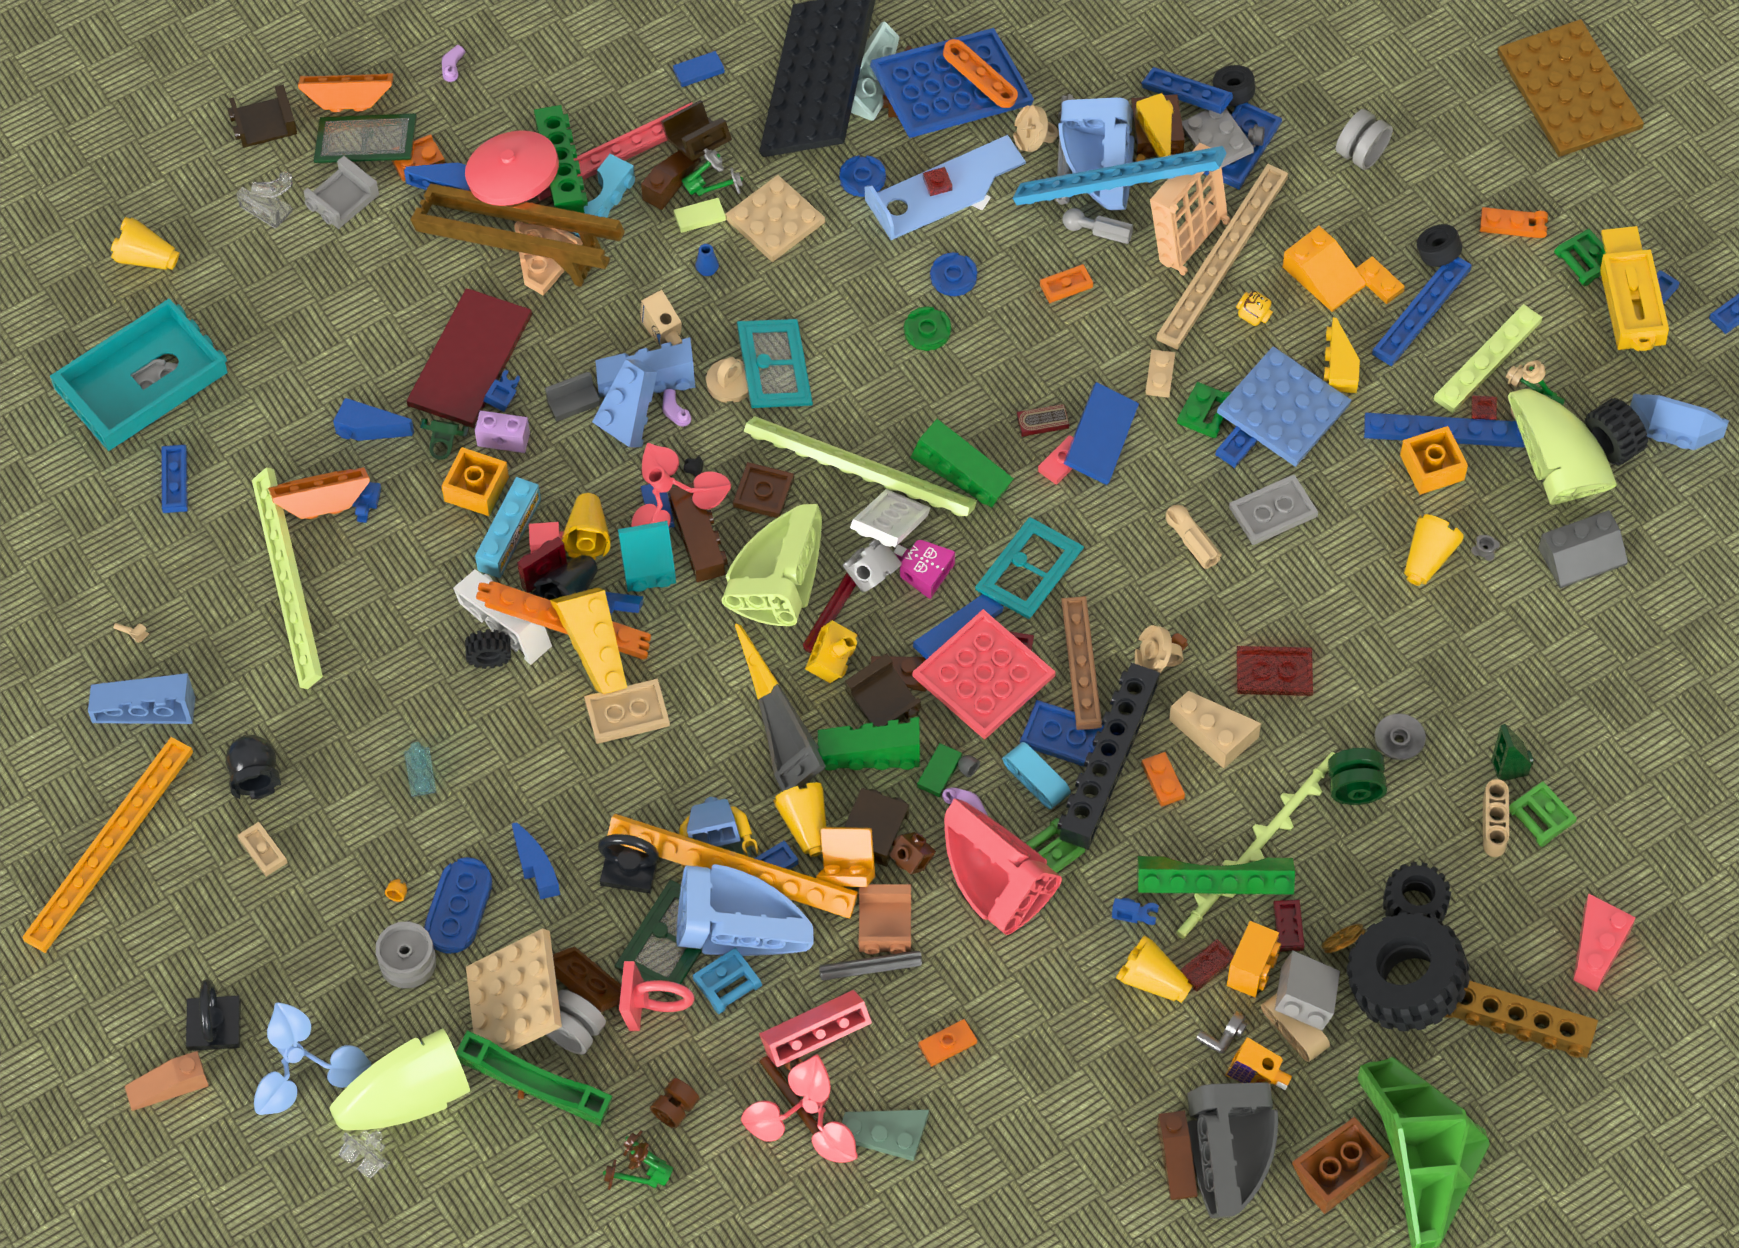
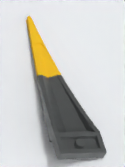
[735,624,826,792]

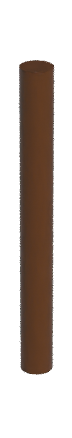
[759,1056,820,1135]

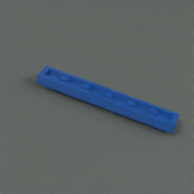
[1372,257,1472,366]

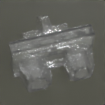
[338,1130,390,1178]

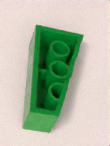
[910,419,1014,508]
[818,717,920,771]

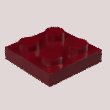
[517,537,567,593]

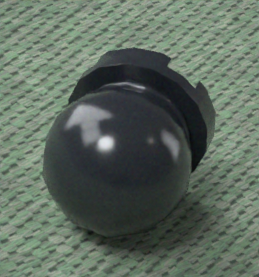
[225,735,281,800]

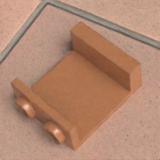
[859,884,911,955]

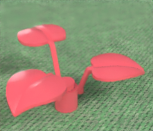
[631,443,731,527]
[741,1054,858,1163]

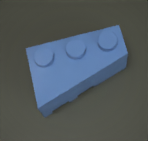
[592,359,657,447]

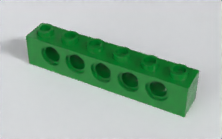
[534,105,588,213]

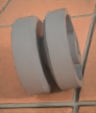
[1336,109,1393,170]
[376,921,436,989]
[546,990,606,1055]

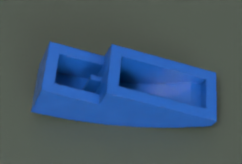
[512,822,560,900]

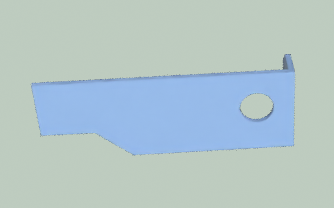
[865,135,1026,240]

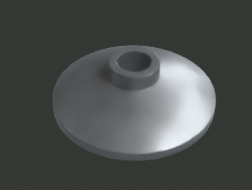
[1374,714,1426,760]

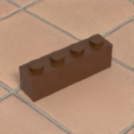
[669,482,728,583]

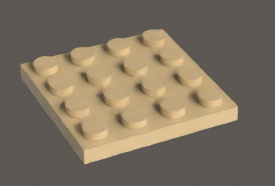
[466,928,562,1052]

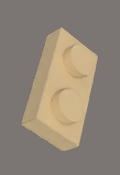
[1145,349,1175,398]
[237,822,288,877]

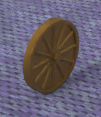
[1321,924,1366,953]

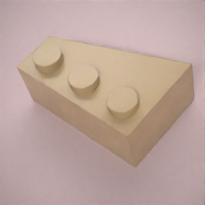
[1169,691,1261,768]

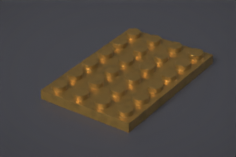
[1497,19,1644,157]

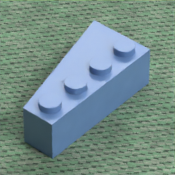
[595,337,695,397]

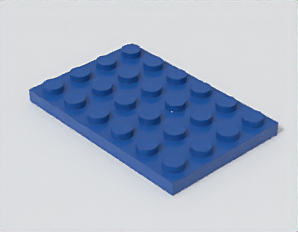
[870,28,1034,138]

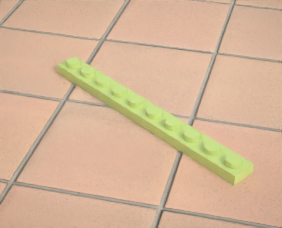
[744,416,977,516]
[252,467,323,689]

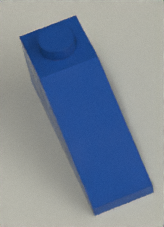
[404,163,470,191]
[333,398,414,441]

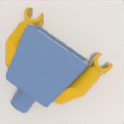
[679,797,758,868]

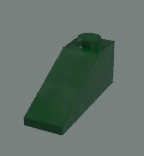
[1491,724,1533,781]

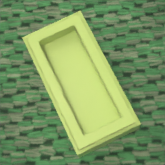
[674,197,726,233]

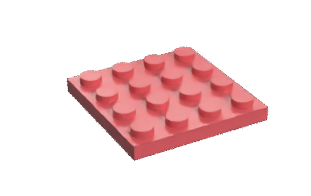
[913,609,1055,740]

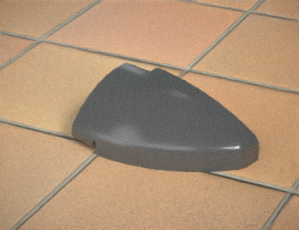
[1187,1083,1278,1219]

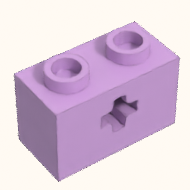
[475,411,530,453]

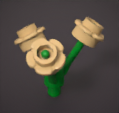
[1506,360,1564,418]

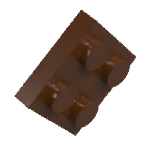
[733,462,794,518]

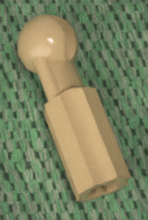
[1165,504,1222,569]

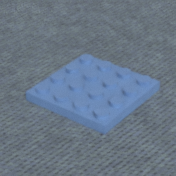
[1217,346,1351,467]

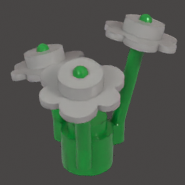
[682,148,743,197]

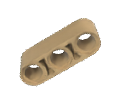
[1483,779,1509,857]
[1261,993,1330,1062]

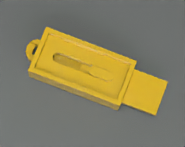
[1600,226,1669,351]

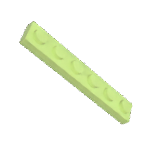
[1434,304,1543,414]

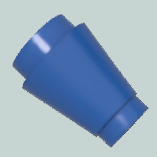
[695,244,719,276]

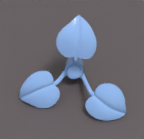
[254,1002,371,1115]

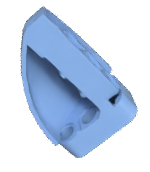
[676,864,814,956]

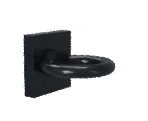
[598,834,659,894]
[186,979,241,1051]

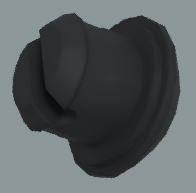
[684,456,703,477]

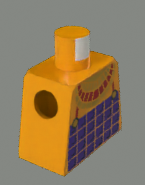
[1225,1037,1292,1090]

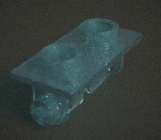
[404,742,437,797]

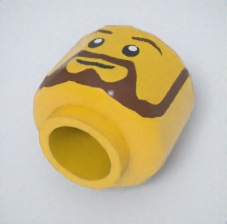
[1236,291,1273,326]

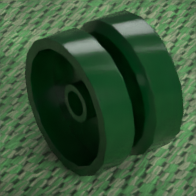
[1328,748,1387,805]

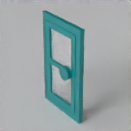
[737,319,813,408]

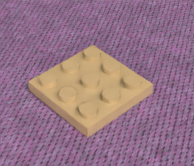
[725,175,825,262]

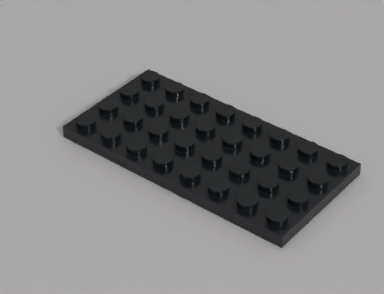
[759,0,875,157]

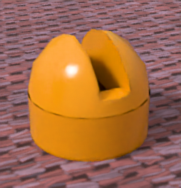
[385,879,408,902]

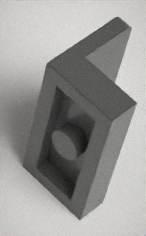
[545,372,601,422]

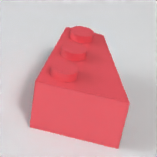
[1573,894,1636,992]

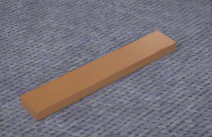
[1061,596,1102,730]

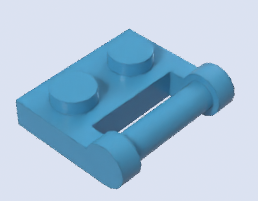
[692,947,762,1014]

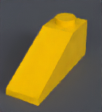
[1135,93,1174,157]

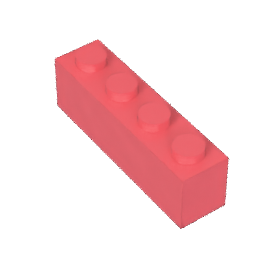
[759,990,872,1067]

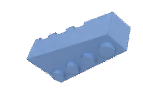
[88,673,195,724]

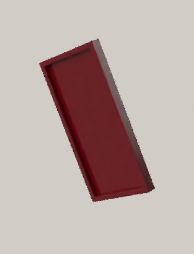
[407,288,532,428]

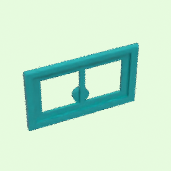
[975,517,1084,619]

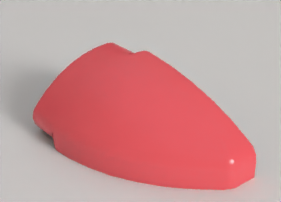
[944,798,1062,935]

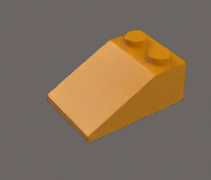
[1282,226,1367,312]

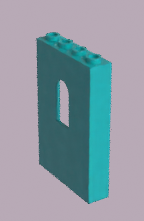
[50,298,228,451]

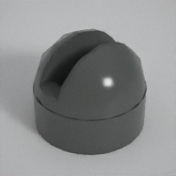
[958,755,980,778]

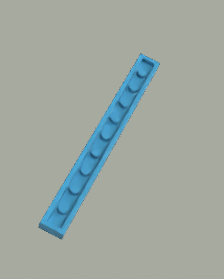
[1013,146,1227,205]

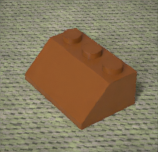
[1292,1116,1390,1214]

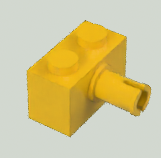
[805,620,857,683]

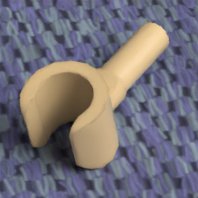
[114,623,149,643]

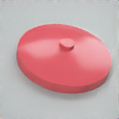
[465,131,559,206]

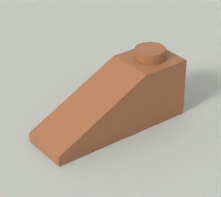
[125,1051,209,1111]

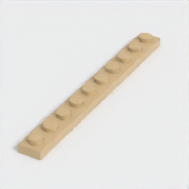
[1156,164,1288,350]

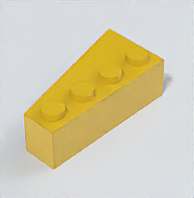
[550,587,627,694]

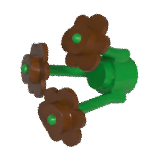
[603,1130,673,1190]

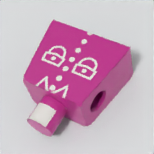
[894,540,955,599]

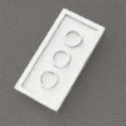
[850,489,931,547]

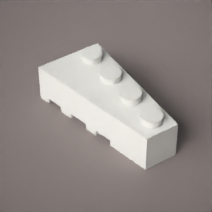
[453,569,552,665]

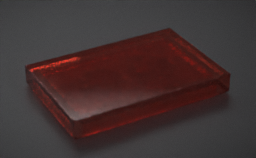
[1236,646,1313,696]

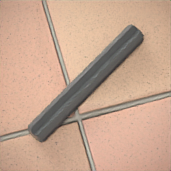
[819,951,922,980]

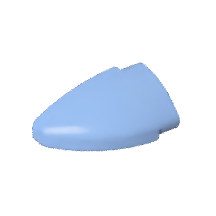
[1059,98,1135,210]

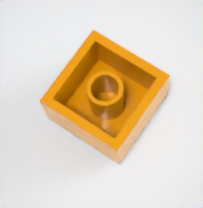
[1400,426,1468,495]
[442,447,509,516]
[1227,921,1281,998]

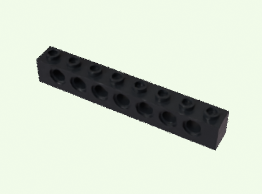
[1057,662,1160,850]

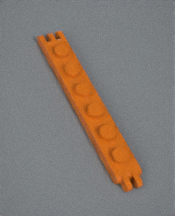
[476,581,651,659]

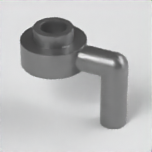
[1196,1011,1248,1053]

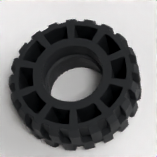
[1347,912,1470,1031]

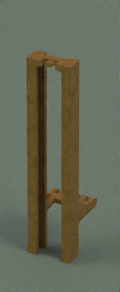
[410,183,625,287]

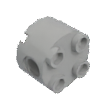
[842,539,902,593]

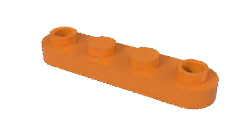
[943,39,1018,108]

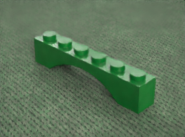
[1137,856,1295,894]
[456,1030,612,1127]

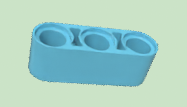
[1002,742,1071,809]

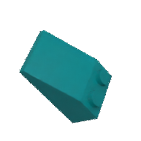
[618,521,676,592]

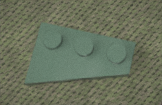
[842,1110,929,1161]

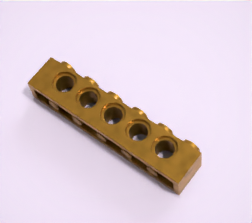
[1445,980,1598,1058]

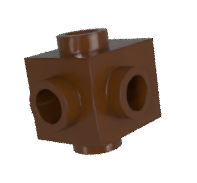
[889,832,936,875]

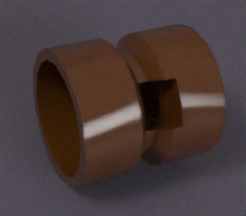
[650,1078,700,1129]

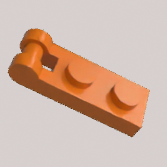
[1480,207,1548,238]

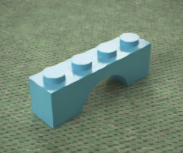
[568,154,635,239]

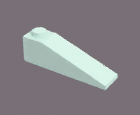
[851,21,899,121]

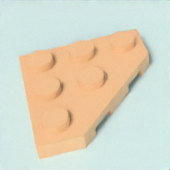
[514,221,583,296]

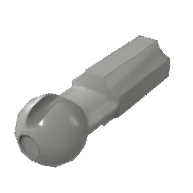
[1062,208,1134,244]

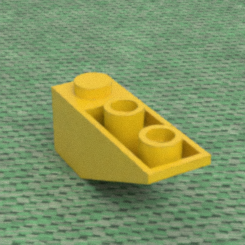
[1323,317,1360,393]

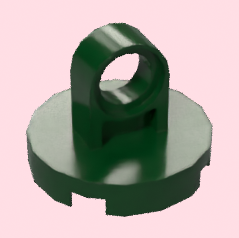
[420,418,469,460]

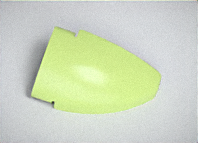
[1508,388,1617,505]
[722,504,822,626]
[330,1028,470,1130]

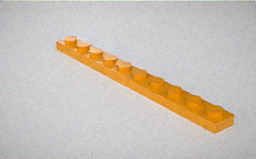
[22,737,193,953]
[607,814,858,919]

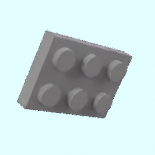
[1182,109,1254,168]
[1229,474,1318,545]

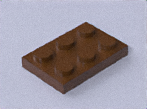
[553,946,622,1012]

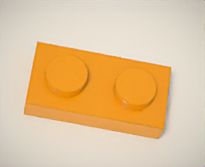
[1356,256,1405,304]

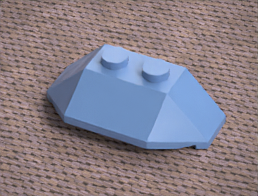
[1630,394,1729,450]

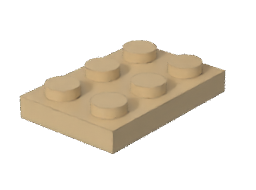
[584,679,670,744]

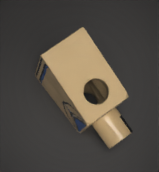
[640,290,682,346]

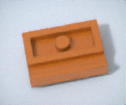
[392,134,445,181]

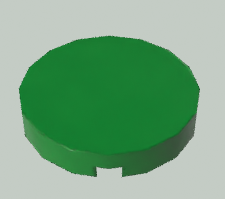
[904,306,951,351]

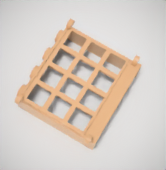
[1150,143,1231,275]

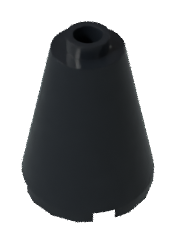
[533,555,598,600]

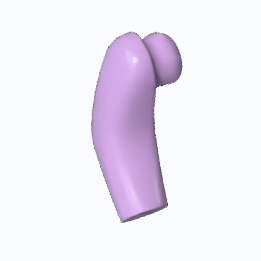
[442,45,465,82]
[662,389,691,427]
[942,787,988,816]

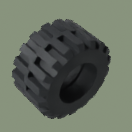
[1584,398,1648,466]
[1383,862,1451,922]

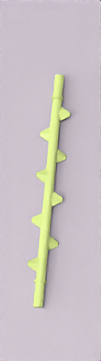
[1176,752,1335,939]

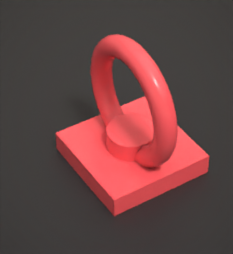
[619,961,694,1031]

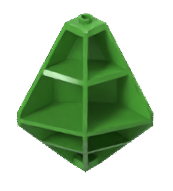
[1357,1057,1490,1248]

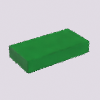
[917,743,962,797]

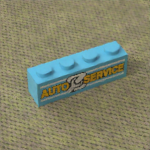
[475,477,541,578]

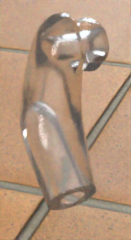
[250,172,293,198]

